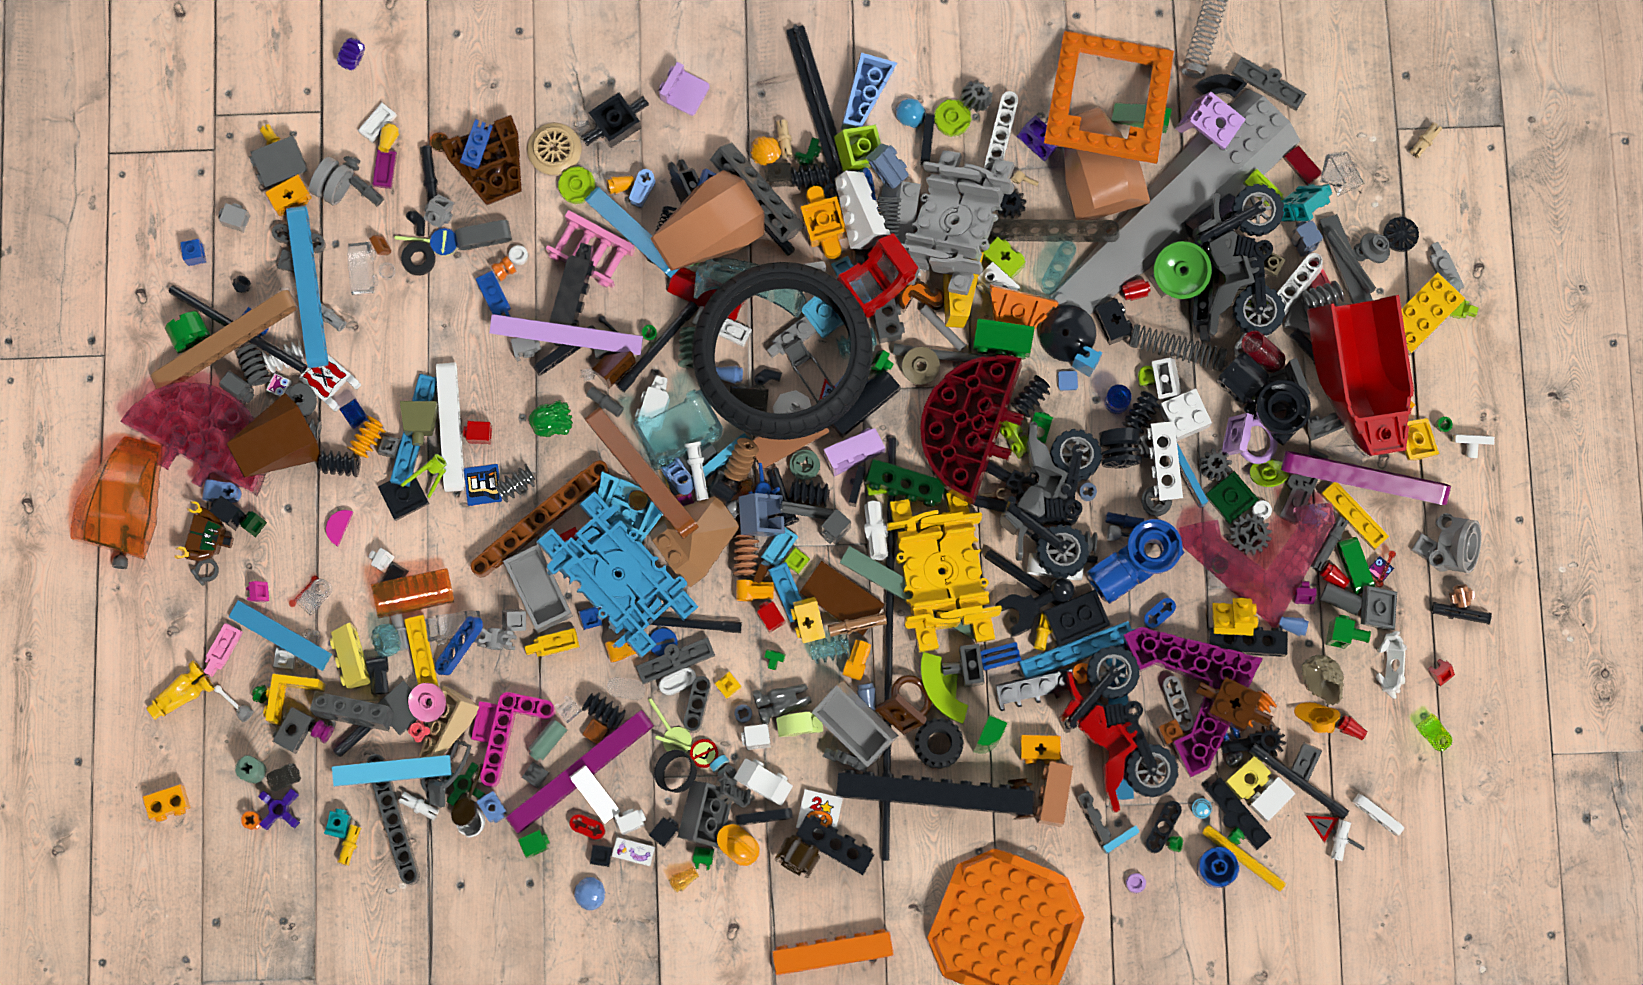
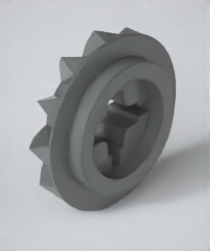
[1141,486,1172,517]

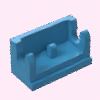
[1072,346,1103,377]

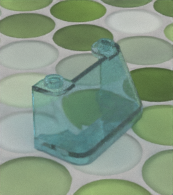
[633,389,723,471]

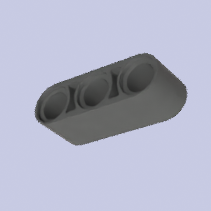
[455,220,512,250]
[684,676,711,733]

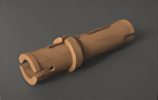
[827,612,887,637]

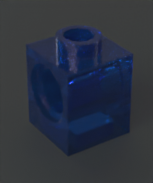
[340,399,368,429]

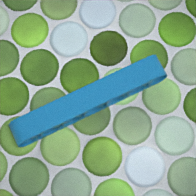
[585,186,679,278]

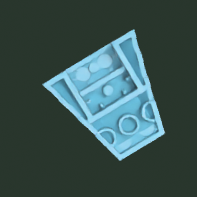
[590,472,663,553]

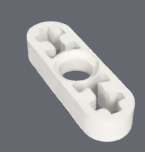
[1352,794,1405,837]

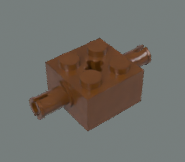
[1196,677,1273,732]

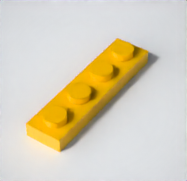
[1321,482,1389,550]
[405,615,439,687]

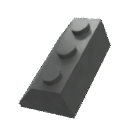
[677,781,732,848]

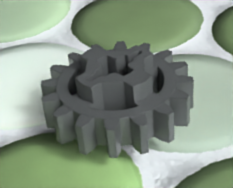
[1229,513,1272,556]

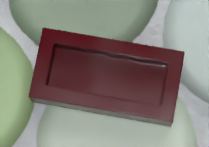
[1283,145,1323,186]

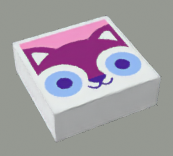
[266,373,292,397]

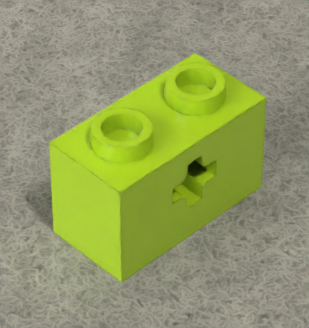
[983,237,1026,279]

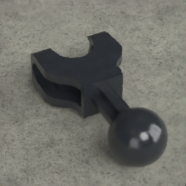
[995,577,1074,637]

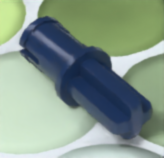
[1105,512,1145,528]

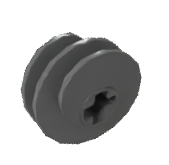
[284,383,317,418]

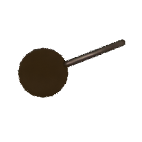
[451,764,483,826]

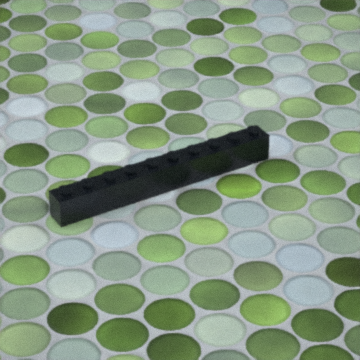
[836,769,1035,816]

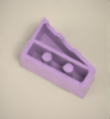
[823,428,885,477]

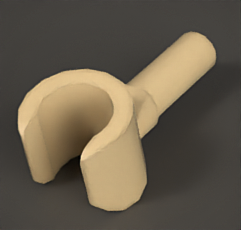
[1011,171,1039,186]
[979,488,1006,500]

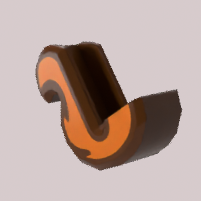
[898,280,944,313]

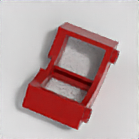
[837,233,919,318]

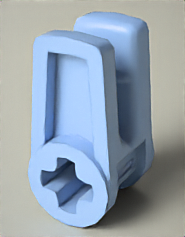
[629,169,655,208]

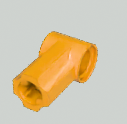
[736,580,774,602]
[842,640,871,681]

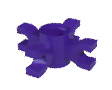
[258,789,300,831]

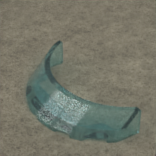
[694,258,806,318]

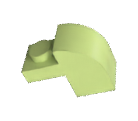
[776,712,824,737]

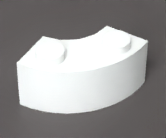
[734,758,793,806]

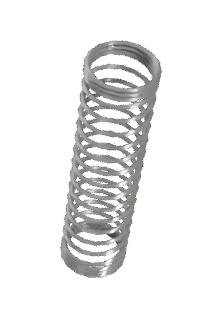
[1181,0,1228,79]

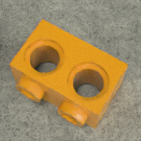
[143,784,191,822]

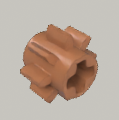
[1449,584,1475,607]

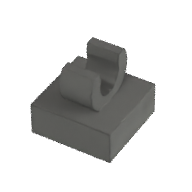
[522,762,549,789]

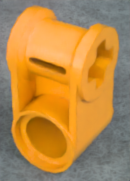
[605,638,636,662]

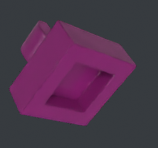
[1294,581,1317,604]

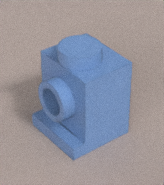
[476,791,507,823]

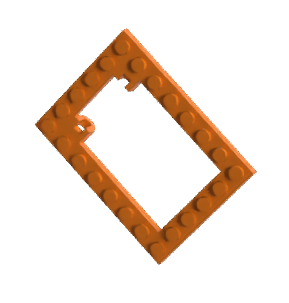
[1044,31,1174,164]

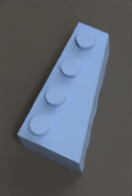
[841,53,897,129]

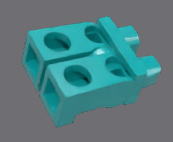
[1281,184,1332,222]

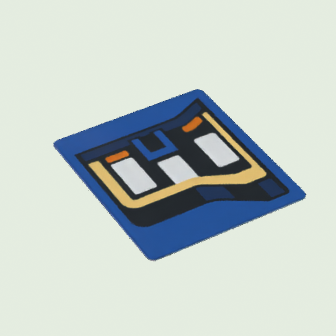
[464,464,502,506]

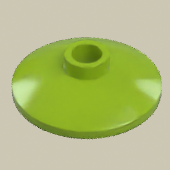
[1250,459,1288,487]

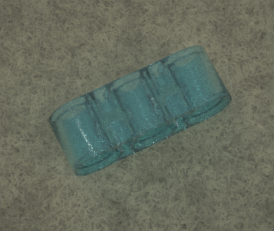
[1041,241,1076,295]

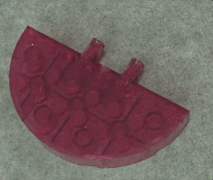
[120,382,266,496]

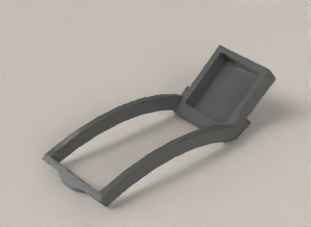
[783,338,835,403]
[427,740,472,808]

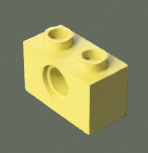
[1225,756,1271,800]

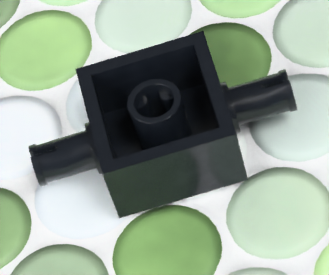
[581,92,649,148]

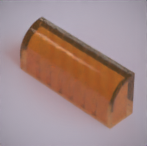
[371,568,454,619]

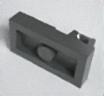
[1307,412,1344,441]
[1291,742,1322,782]

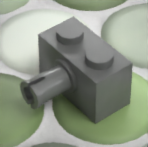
[942,644,985,687]

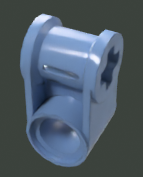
[660,457,694,495]
[202,480,242,503]

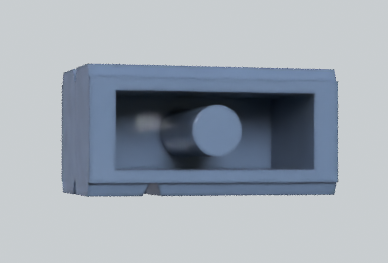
[866,143,909,189]
[1291,220,1323,257]

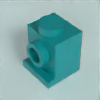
[324,808,352,839]

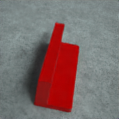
[667,267,745,321]

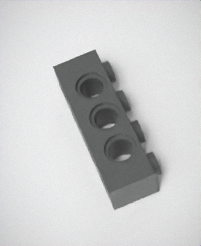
[310,691,394,732]

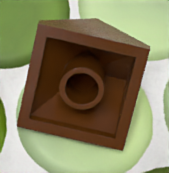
[592,351,636,389]

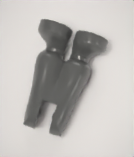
[752,684,812,725]

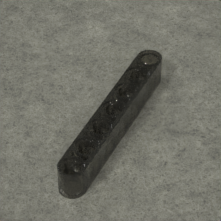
[990,219,1120,242]

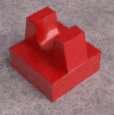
[1428,659,1455,687]

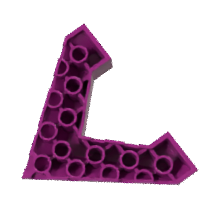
[1124,627,1263,777]

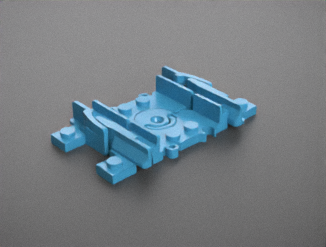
[537,492,698,658]

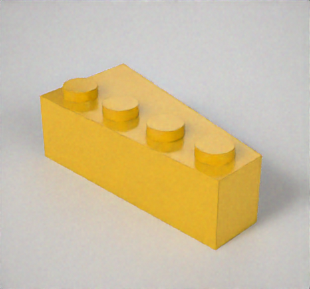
[943,252,984,328]

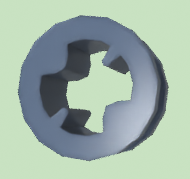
[1079,483,1097,501]
[734,704,752,723]

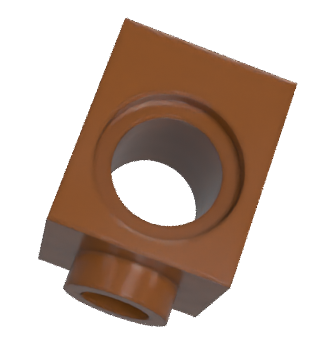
[1156,719,1184,747]

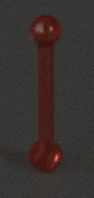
[1375,551,1396,588]
[289,575,319,607]

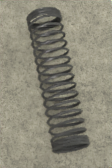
[1129,324,1227,372]

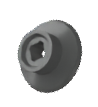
[1360,233,1390,263]

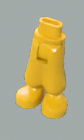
[146,660,215,720]

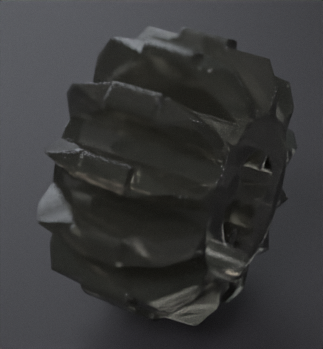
[266,763,301,791]

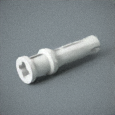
[684,441,709,501]

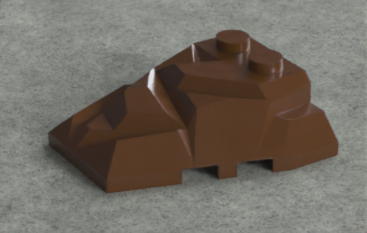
[441,115,522,205]

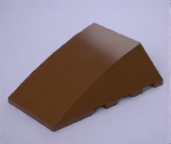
[226,393,320,478]

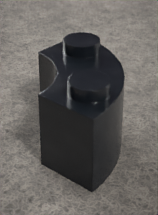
[1192,74,1247,99]

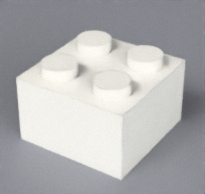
[1159,389,1212,441]

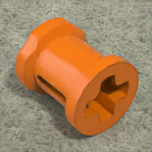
[241,811,262,830]

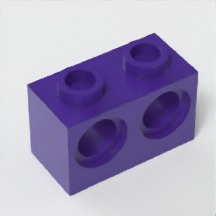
[1017,115,1058,162]

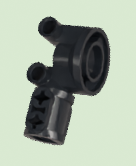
[1217,352,1311,446]

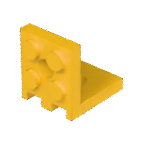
[263,674,326,725]

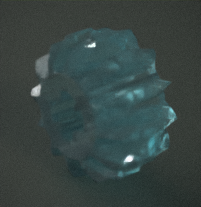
[371,624,401,657]

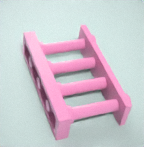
[546,210,635,288]

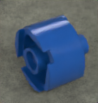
[1197,847,1239,888]

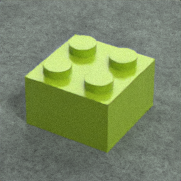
[834,125,881,172]

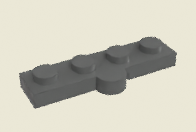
[1232,57,1307,111]
[1279,448,1329,525]
[636,637,715,685]

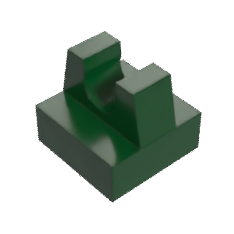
[239,511,267,538]

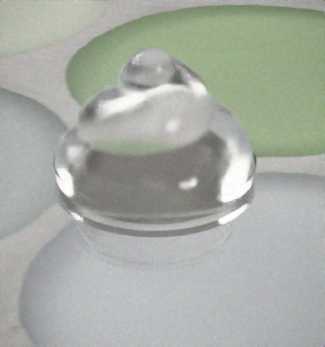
[573,120,591,137]

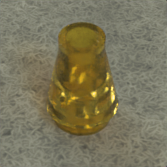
[668,867,699,893]

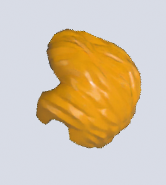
[750,136,781,166]

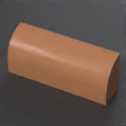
[753,428,829,469]

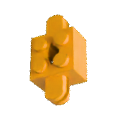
[800,186,847,259]

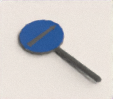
[650,600,678,656]

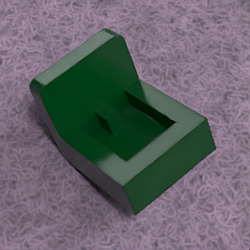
[794,137,822,166]

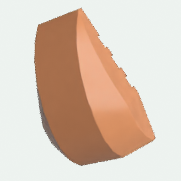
[1064,107,1150,224]
[650,170,764,271]

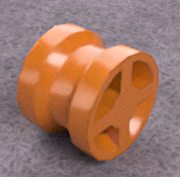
[1072,663,1088,684]

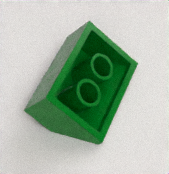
[973,319,1035,359]

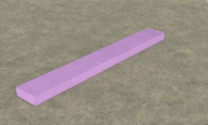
[489,314,643,355]

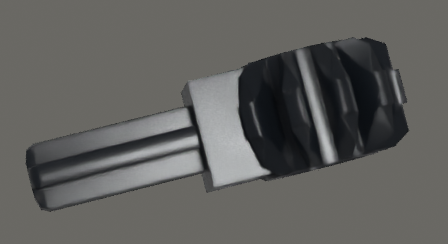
[986,461,1039,500]
[1221,725,1286,757]

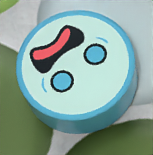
[710,755,729,772]

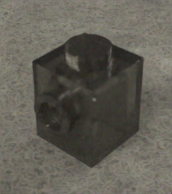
[764,163,792,187]

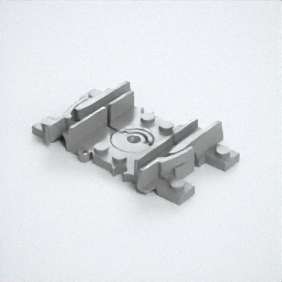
[895,150,1014,295]

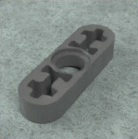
[272,224,326,253]

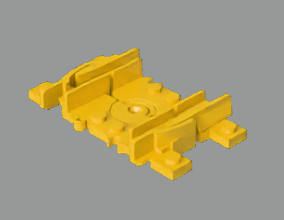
[886,493,1002,652]

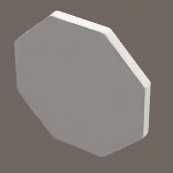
[773,390,811,414]

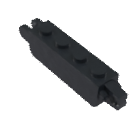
[667,159,699,203]
[549,243,595,346]
[1193,244,1219,342]

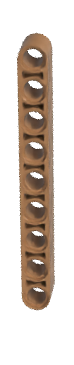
[150,290,298,394]

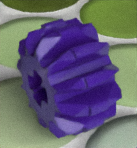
[337,38,365,71]

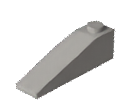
[881,181,921,244]

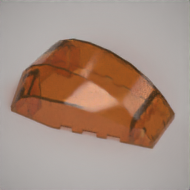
[71,436,162,560]

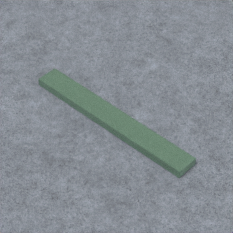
[840,546,974,640]

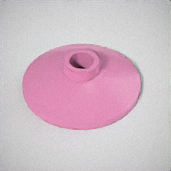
[408,683,446,722]

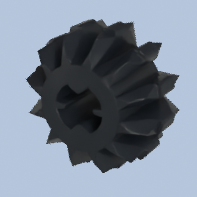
[997,188,1027,220]

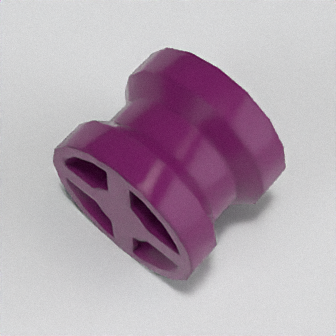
[311,719,334,744]

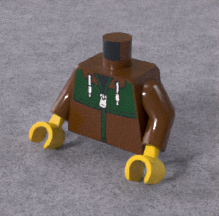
[174,501,234,562]

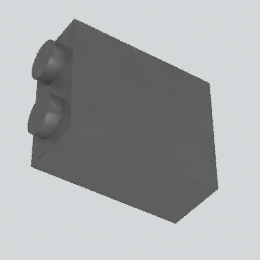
[249,135,308,187]

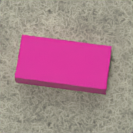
[471,701,497,743]

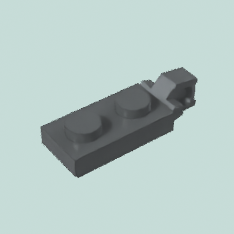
[1077,791,1111,846]

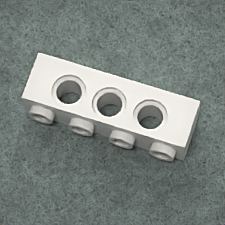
[1147,421,1183,501]

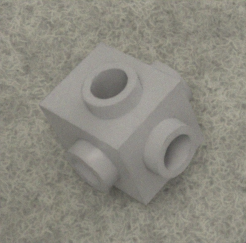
[424,194,454,228]

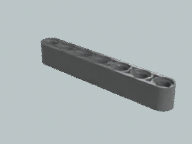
[367,754,420,885]

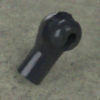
[406,210,425,237]
[754,369,782,386]

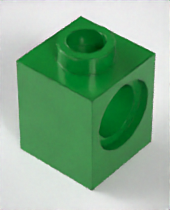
[518,830,550,859]

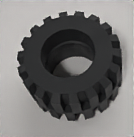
[914,718,964,769]

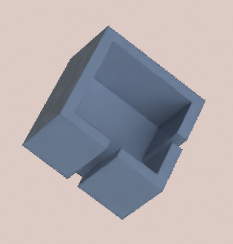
[739,493,785,537]

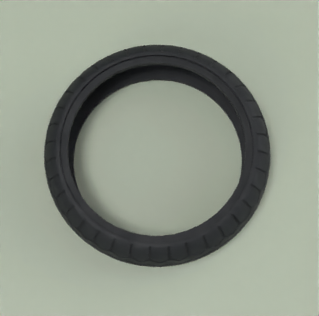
[692,262,873,440]

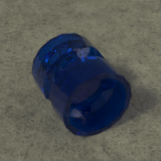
[1105,384,1131,414]

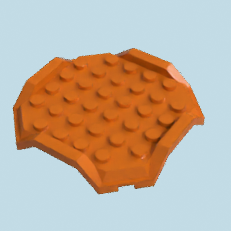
[927,848,1085,985]

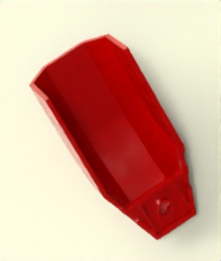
[1307,295,1414,456]

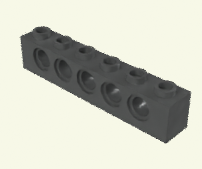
[710,143,804,242]

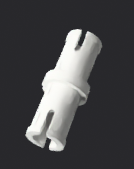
[399,792,439,821]
[1330,820,1351,861]

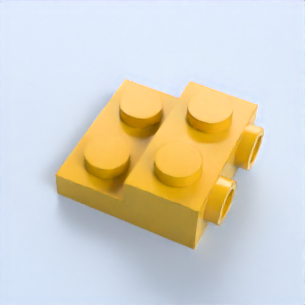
[1211,598,1258,636]

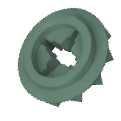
[790,450,820,480]

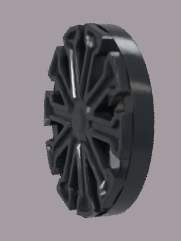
[1383,217,1419,252]

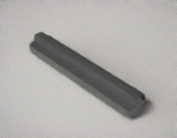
[780,501,834,520]

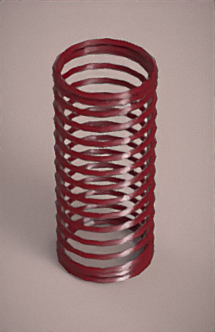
[1241,331,1286,372]

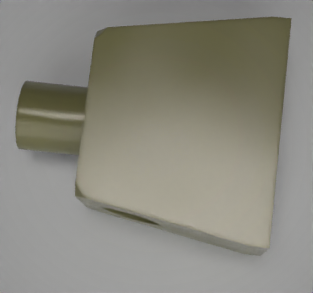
[400,401,438,446]

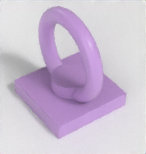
[1222,413,1278,464]

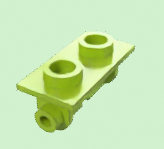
[1000,421,1028,459]

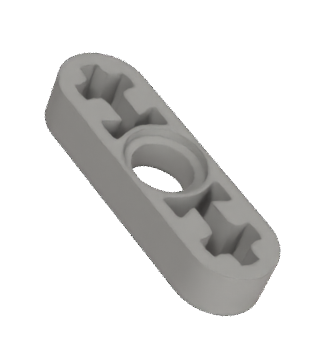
[1162,676,1194,731]

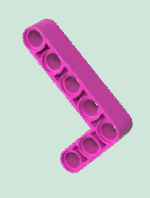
[481,692,556,788]

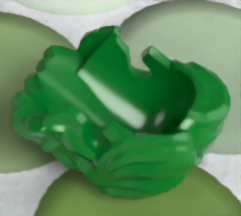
[528,400,573,437]

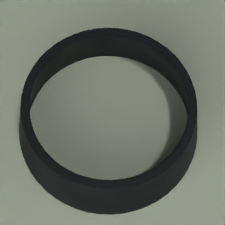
[654,749,697,793]

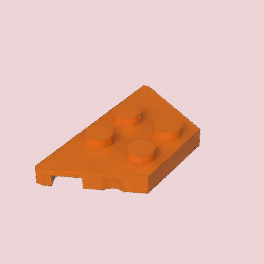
[990,284,1059,330]

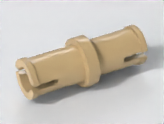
[776,120,793,159]
[1409,122,1442,159]

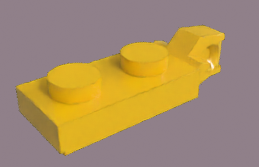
[524,628,580,657]

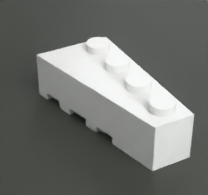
[835,171,891,250]

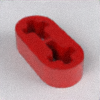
[569,814,606,840]

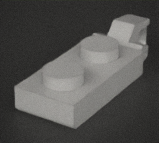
[1429,242,1465,289]
[767,316,817,358]

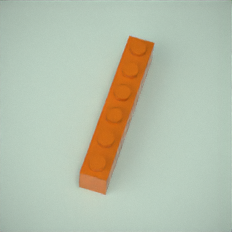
[772,929,894,975]

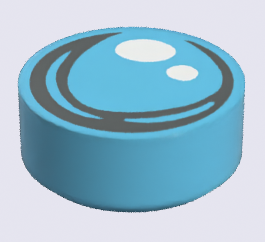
[1191,799,1212,819]

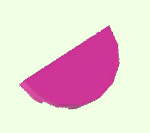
[326,510,354,547]

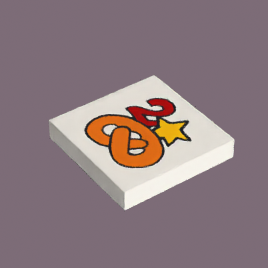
[796,789,843,834]

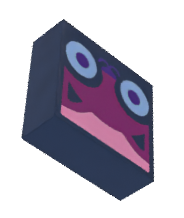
[1369,556,1394,583]

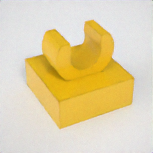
[715,672,742,699]

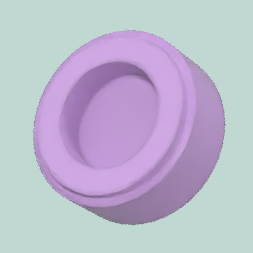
[1126,873,1146,893]

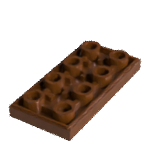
[799,561,885,636]

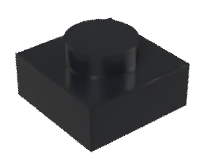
[590,845,613,867]

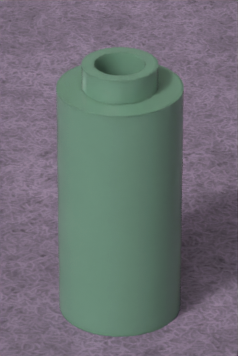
[528,718,568,761]

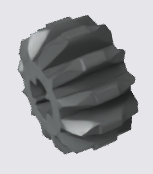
[960,80,993,113]
[1199,448,1232,481]

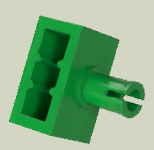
[1326,615,1371,649]

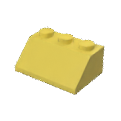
[330,623,370,690]

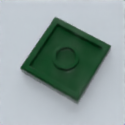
[1205,471,1259,524]

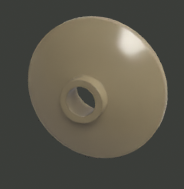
[902,347,940,385]

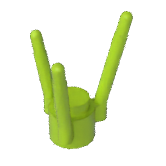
[401,454,447,498]

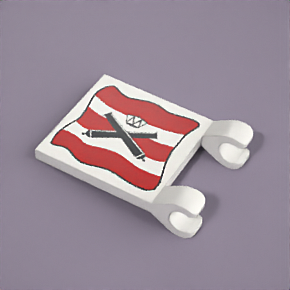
[298,354,361,412]

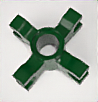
[444,762,486,806]

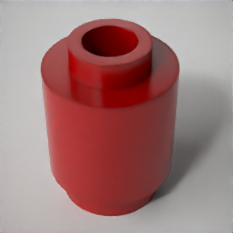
[1122,278,1151,301]

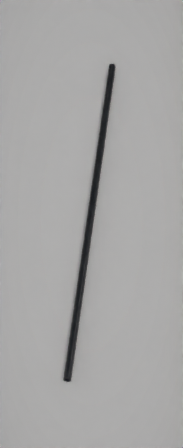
[882,438,896,861]

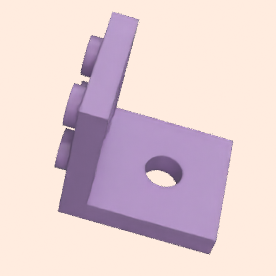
[1175,92,1246,150]

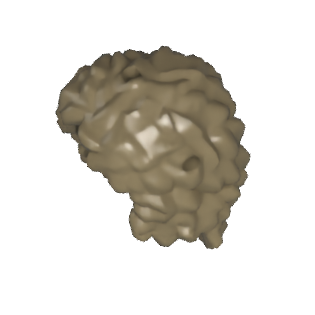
[1301,654,1344,705]

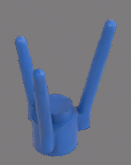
[749,463,780,495]

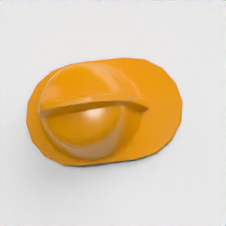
[1294,702,1341,733]
[717,824,760,866]

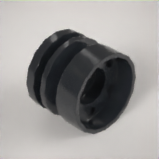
[1099,428,1142,469]

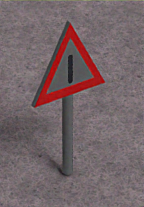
[1306,815,1365,850]

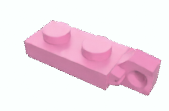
[204,623,243,677]

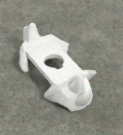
[1375,631,1407,699]

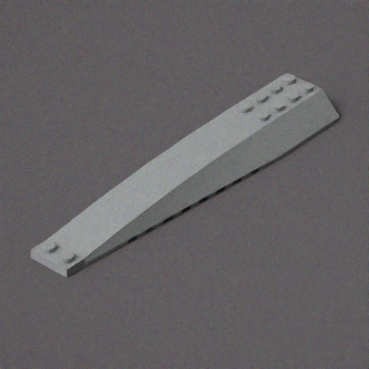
[1049,89,1301,315]

